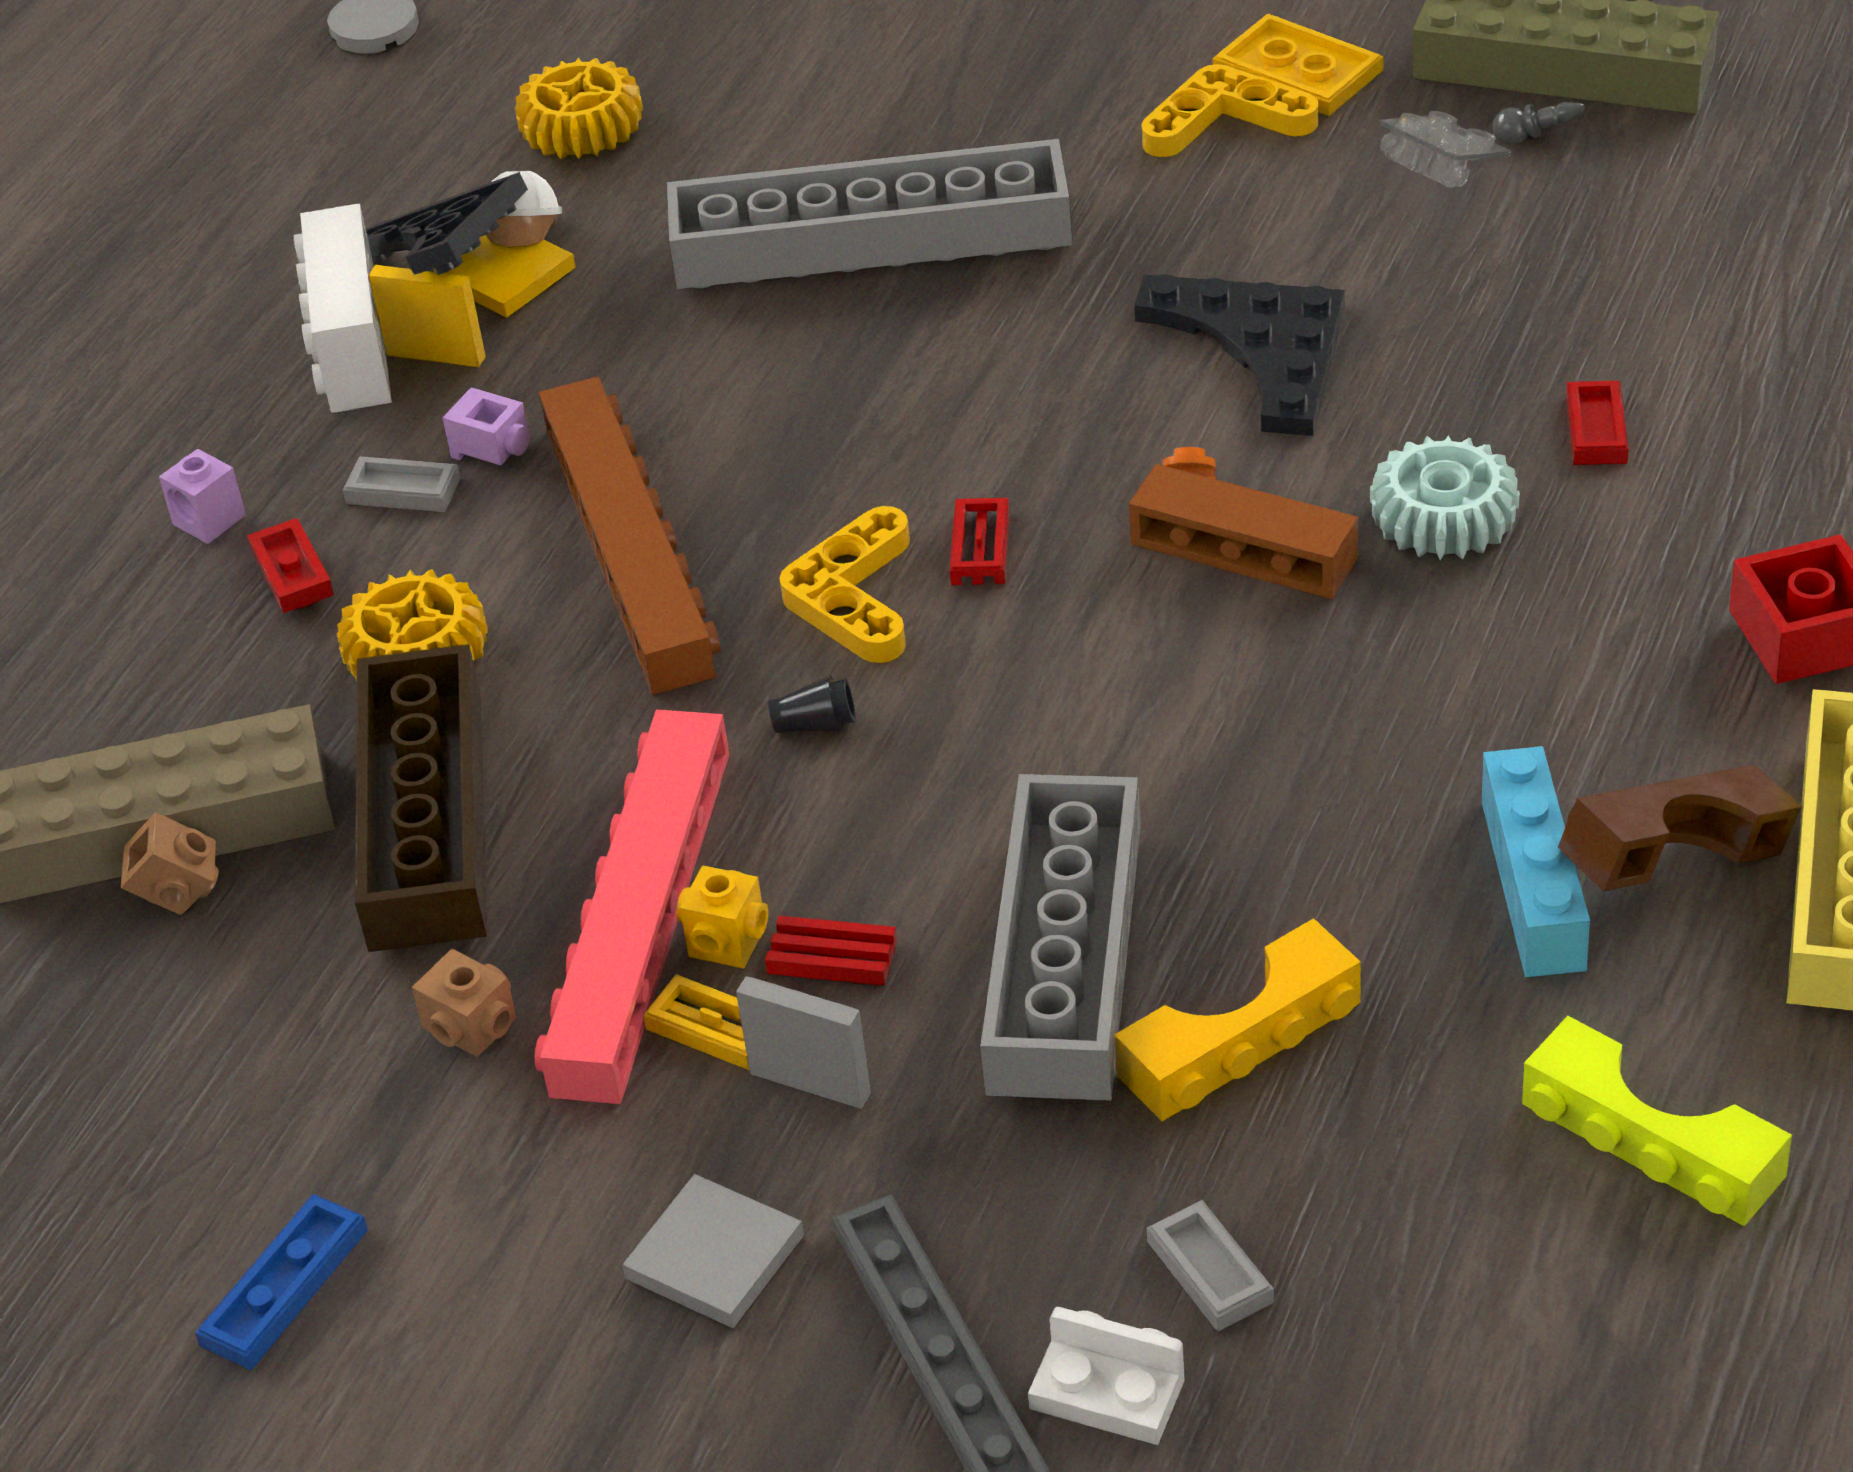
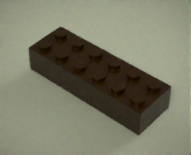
[355,644,487,952]

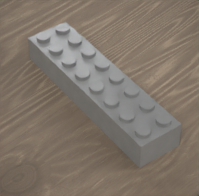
[667,139,1072,289]

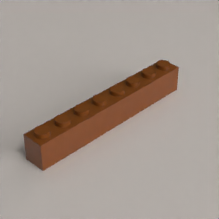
[538,376,721,695]

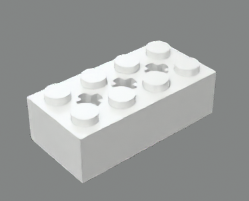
[294,203,392,413]

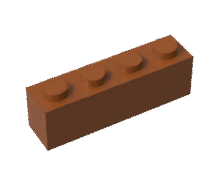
[1129,464,1358,599]

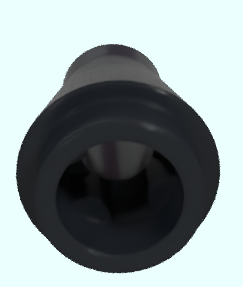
[769,675,856,733]

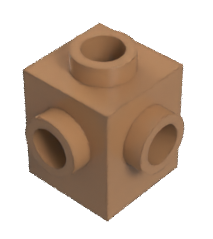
[121,812,219,916]
[411,949,517,1057]

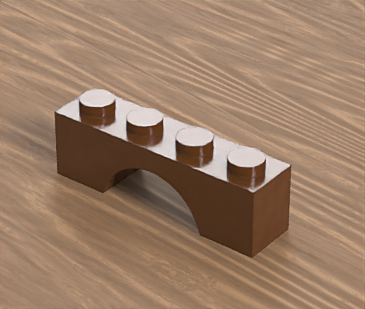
[1558,764,1802,892]

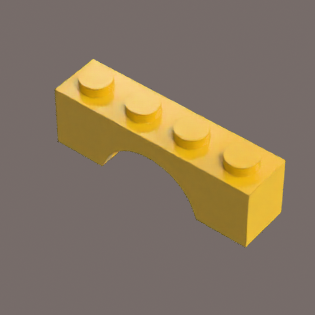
[1114,918,1361,1122]

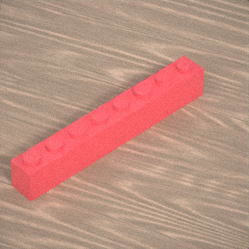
[535,709,730,1105]

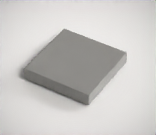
[736,976,871,1109]
[622,1174,804,1328]

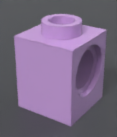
[159,449,246,544]

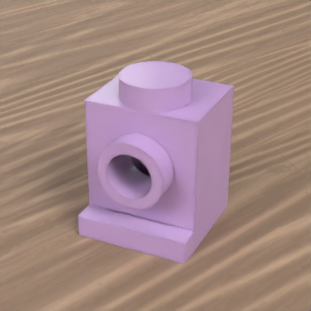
[443,387,530,465]

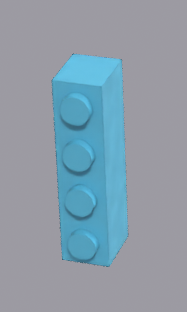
[1482,746,1590,977]

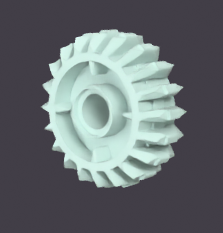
[1370,435,1520,561]

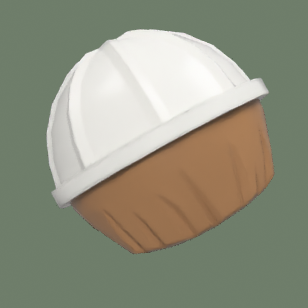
[487,171,562,246]

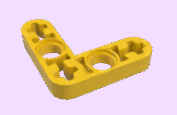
[1142,64,1318,157]
[779,506,910,663]

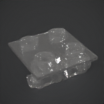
[1378,111,1511,188]

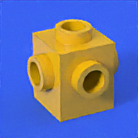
[676,865,768,969]

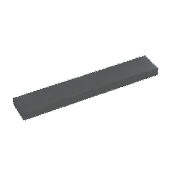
[832,1194,1050,1472]

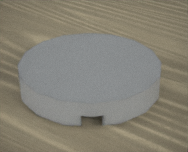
[327,0,419,54]

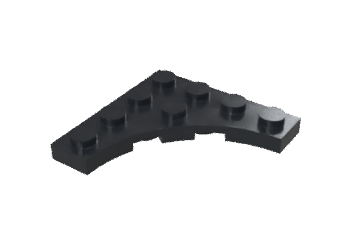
[365,172,528,275]
[1134,274,1345,436]

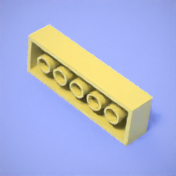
[1786,689,1853,1011]

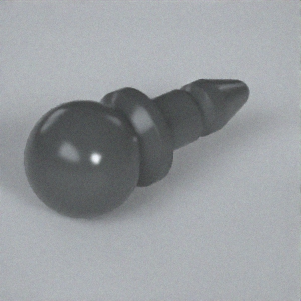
[1493,102,1585,143]

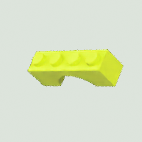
[1522,1016,1792,1227]

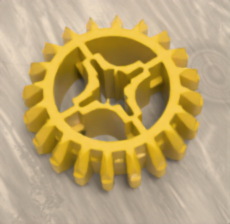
[515,58,643,159]
[337,569,488,681]

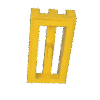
[643,974,749,1070]

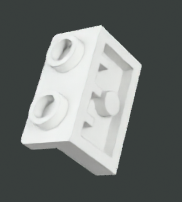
[1028,1307,1184,1445]

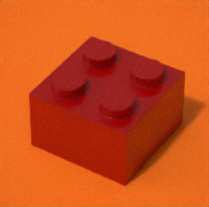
[1729,534,1853,684]

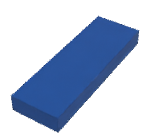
[195,1194,368,1370]

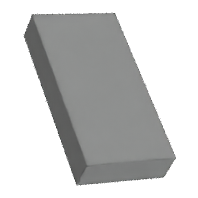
[343,456,461,512]
[1146,1200,1274,1332]

